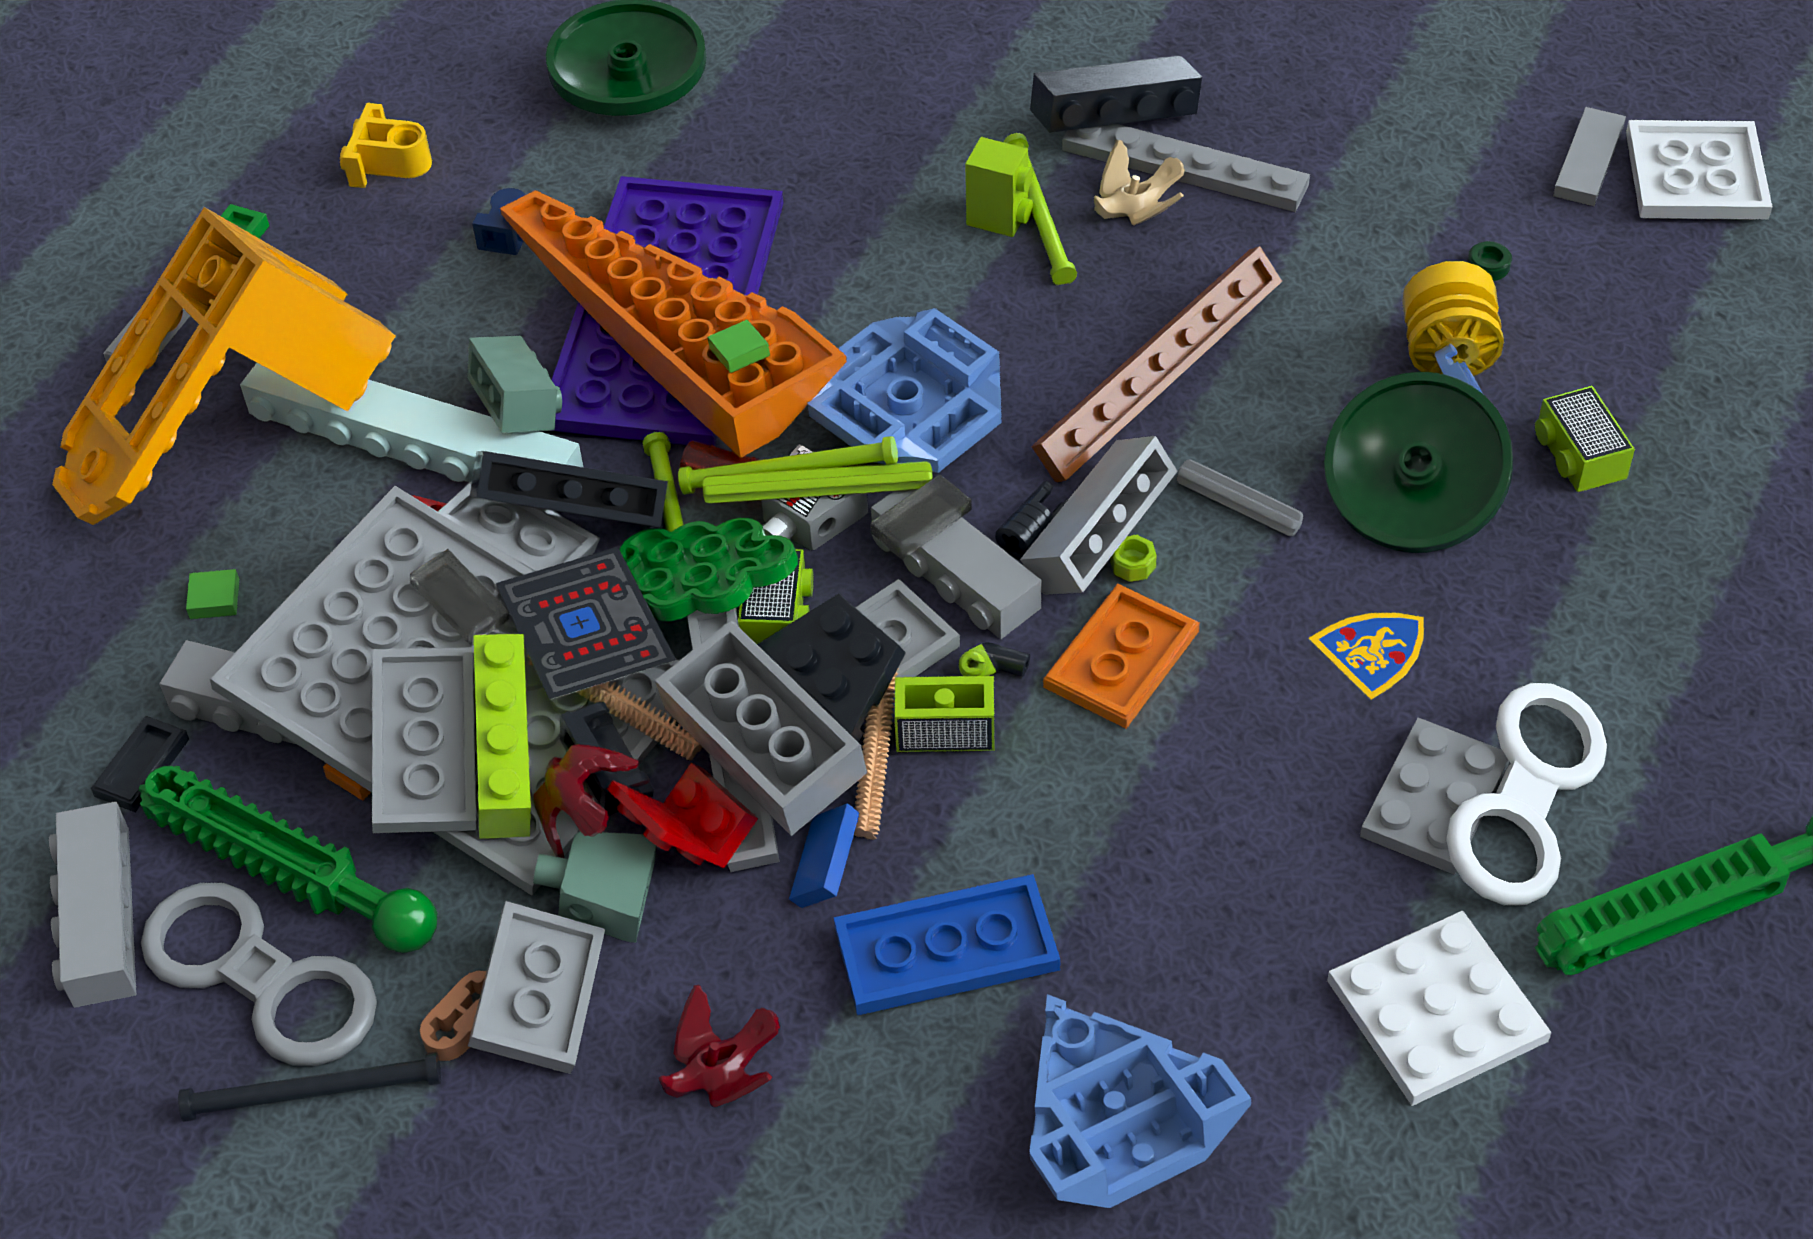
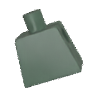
[533,831,657,943]

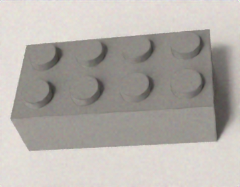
[655,620,867,836]

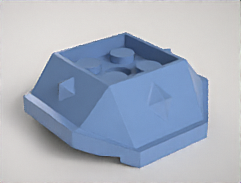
[808,308,1001,473]

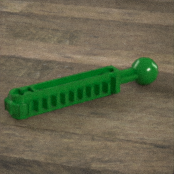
[139,766,438,953]
[1534,816,1813,975]

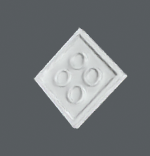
[1626,120,1772,219]
[1327,911,1551,1106]

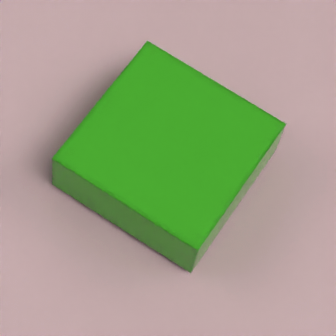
[707,320,770,373]
[186,569,239,619]

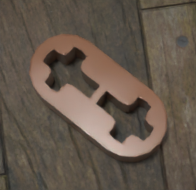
[420,971,486,1061]

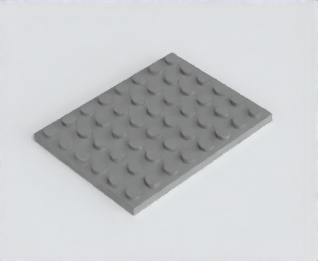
[210,486,679,896]

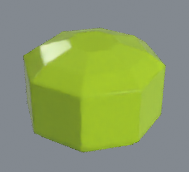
[1110,535,1157,582]

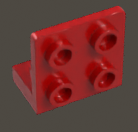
[607,763,758,868]

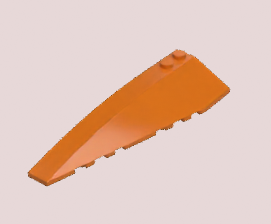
[500,190,847,458]

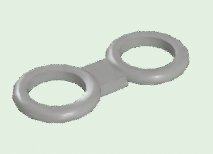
[141,883,377,1066]

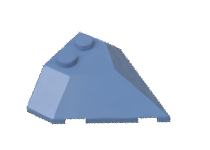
[1030,994,1251,1208]

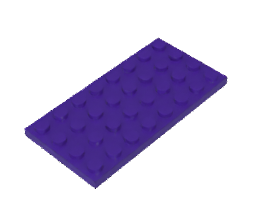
[549,176,784,448]

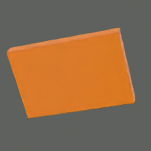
[1043,583,1200,729]

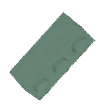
[467,336,562,433]

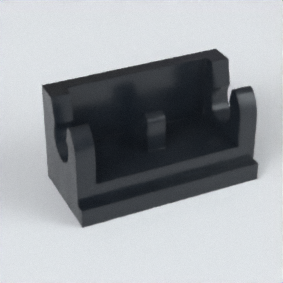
[560,702,654,816]

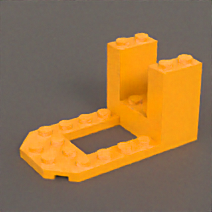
[52,207,396,525]

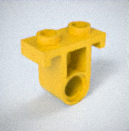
[340,103,432,188]

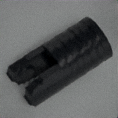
[995,481,1068,561]

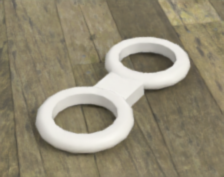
[1446,683,1607,905]

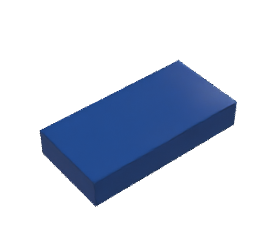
[789,803,859,908]

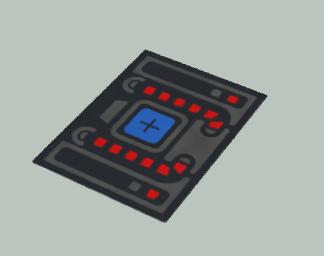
[496,547,675,700]

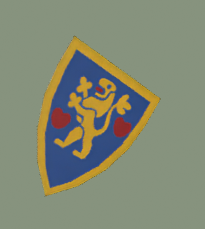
[1308,613,1424,700]

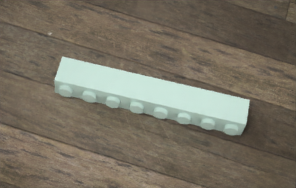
[240,363,583,482]

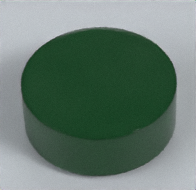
[1467,241,1512,281]

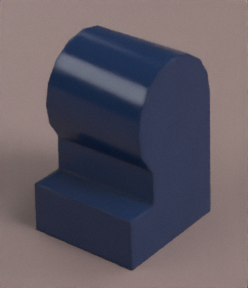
[472,188,525,255]

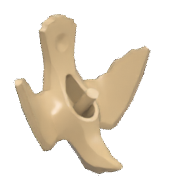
[1094,140,1185,225]

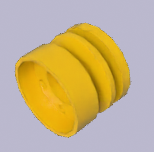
[1402,261,1504,376]

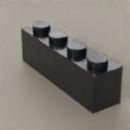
[1030,55,1202,133]
[469,451,668,527]

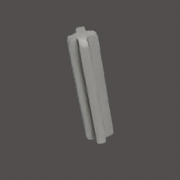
[1177,459,1303,536]

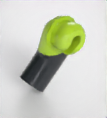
[959,642,1030,677]

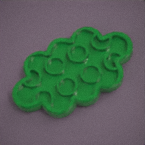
[619,518,798,621]

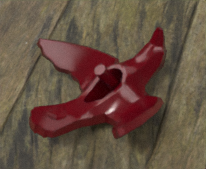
[533,744,639,858]
[659,985,780,1107]

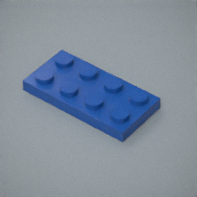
[834,874,1060,1015]

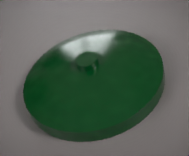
[546,0,706,116]
[1324,372,1513,553]

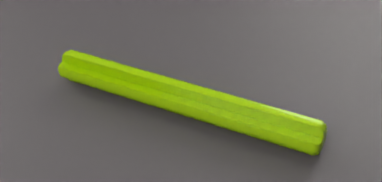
[703,461,933,504]

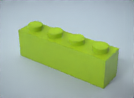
[474,634,531,839]

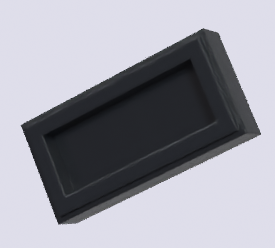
[91,716,190,813]

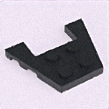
[757,593,906,743]

